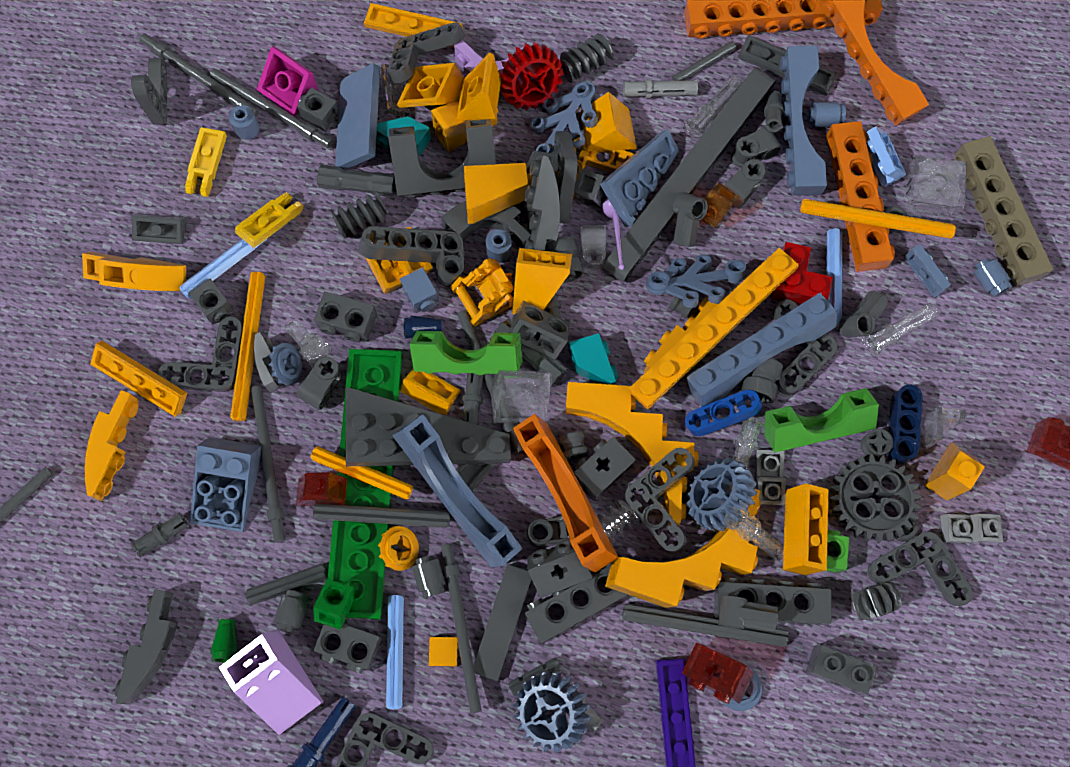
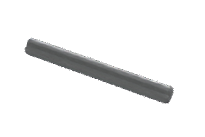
[313,503,450,528]

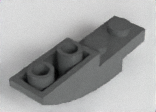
[524,155,560,251]
[115,589,178,704]

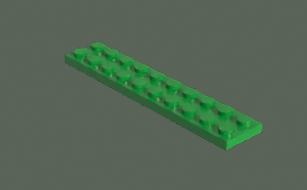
[328,349,403,620]

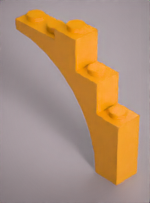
[565,382,699,526]
[605,489,760,608]

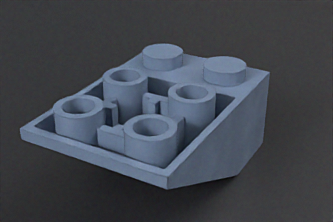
[190,437,261,532]

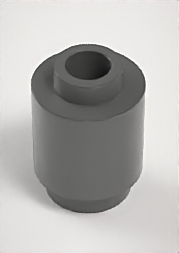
[412,555,446,598]
[273,590,309,634]

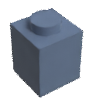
[400,267,439,313]

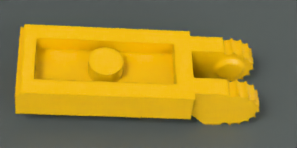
[185,127,227,197]
[235,192,304,248]

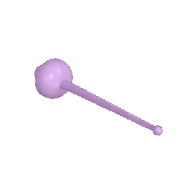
[602,197,624,270]

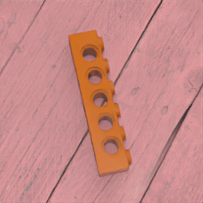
[826,121,895,272]

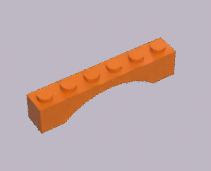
[821,0,929,126]
[513,413,619,572]

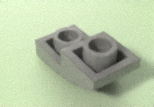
[254,332,279,393]
[755,449,786,505]
[940,514,1003,543]

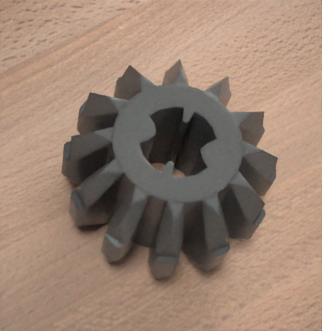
[851,581,903,620]

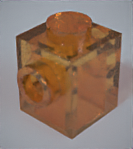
[701,182,739,228]

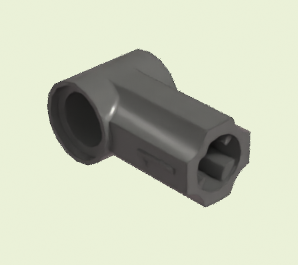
[673,192,708,247]
[839,290,888,338]
[718,595,779,632]

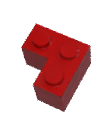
[770,242,832,306]

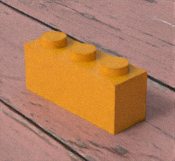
[783,483,828,575]

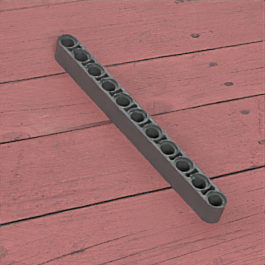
[603,67,777,283]

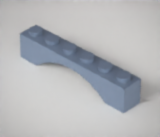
[780,46,827,195]
[686,293,836,407]
[392,414,523,567]

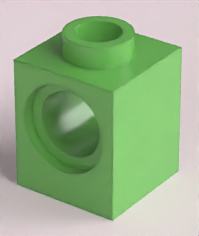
[827,530,849,573]

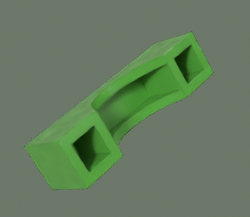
[410,331,523,376]
[764,388,879,453]

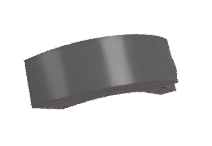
[441,201,531,248]

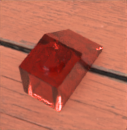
[295,472,347,507]

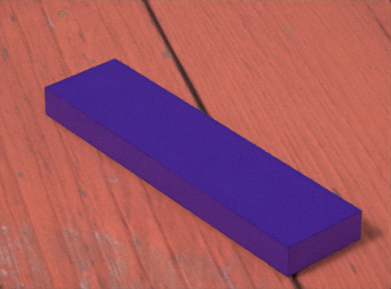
[656,658,696,767]

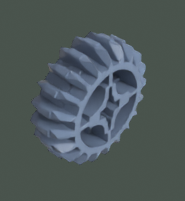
[685,458,757,532]
[513,671,591,753]

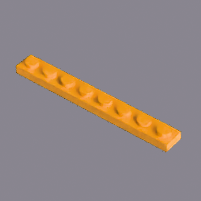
[629,248,799,410]

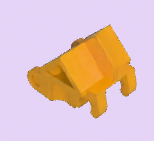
[450,258,514,327]

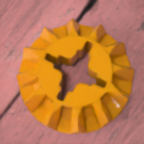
[378,526,419,571]

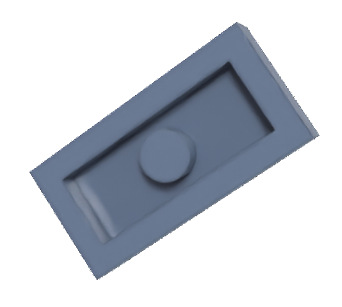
[904,244,951,298]

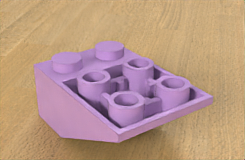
[219,630,323,735]

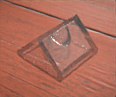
[490,370,552,423]

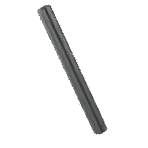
[622,604,789,647]

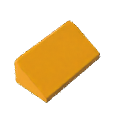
[400,369,461,416]

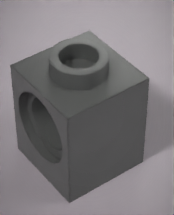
[297,87,339,131]
[574,168,607,209]
[189,278,234,325]

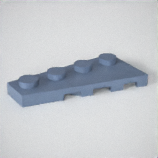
[600,129,679,227]

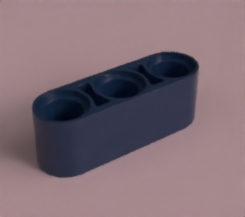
[887,384,923,465]

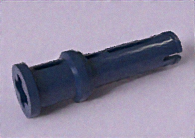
[287,696,357,767]

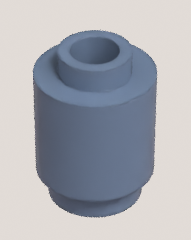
[807,101,846,128]
[229,105,260,139]
[486,230,512,263]
[974,258,1012,297]

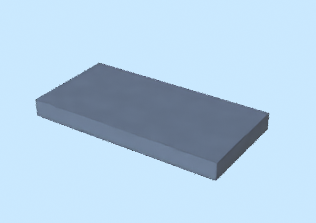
[335,63,380,170]

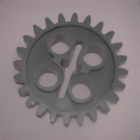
[829,454,922,543]

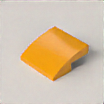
[366,227,433,294]

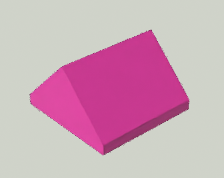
[257,46,318,116]

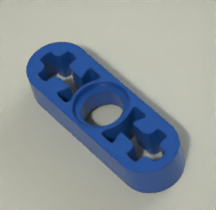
[685,390,762,436]

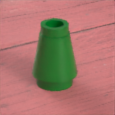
[210,619,239,663]

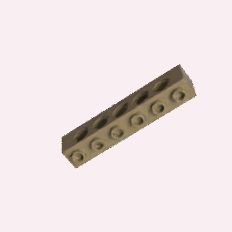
[954,136,1054,287]

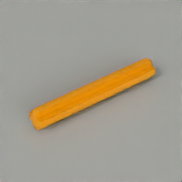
[310,446,413,499]

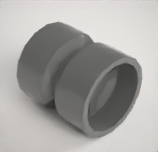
[544,237,584,283]
[741,358,783,403]

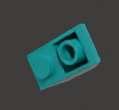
[376,116,431,157]
[568,333,618,385]

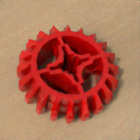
[498,42,564,111]

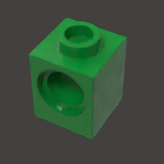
[313,579,354,630]

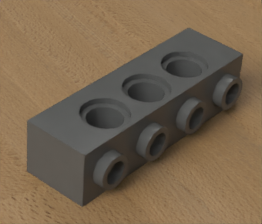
[525,562,628,644]
[714,577,831,625]

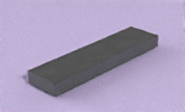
[738,35,837,96]
[474,564,532,682]

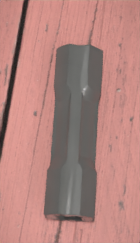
[317,165,396,198]
[495,318,567,387]

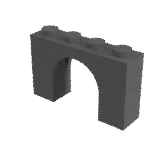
[388,119,496,197]

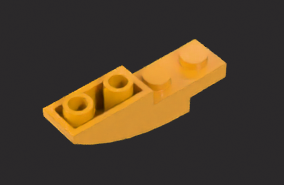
[82,251,186,291]
[644,296,718,373]
[85,390,139,501]

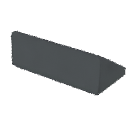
[132,213,187,244]

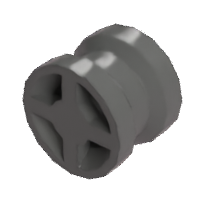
[668,287,694,319]
[861,428,893,459]
[558,431,589,460]

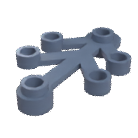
[530,81,598,153]
[646,254,747,308]

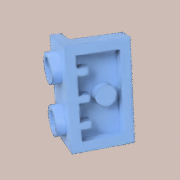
[867,126,906,187]

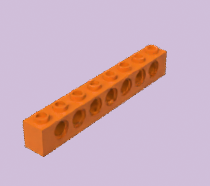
[684,0,883,39]

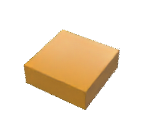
[429,637,458,666]

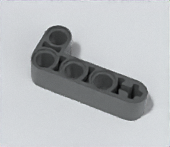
[359,226,464,287]

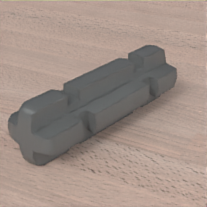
[508,658,562,696]

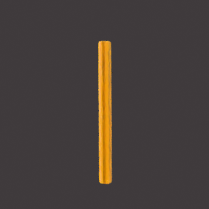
[800,199,956,239]
[230,271,265,422]

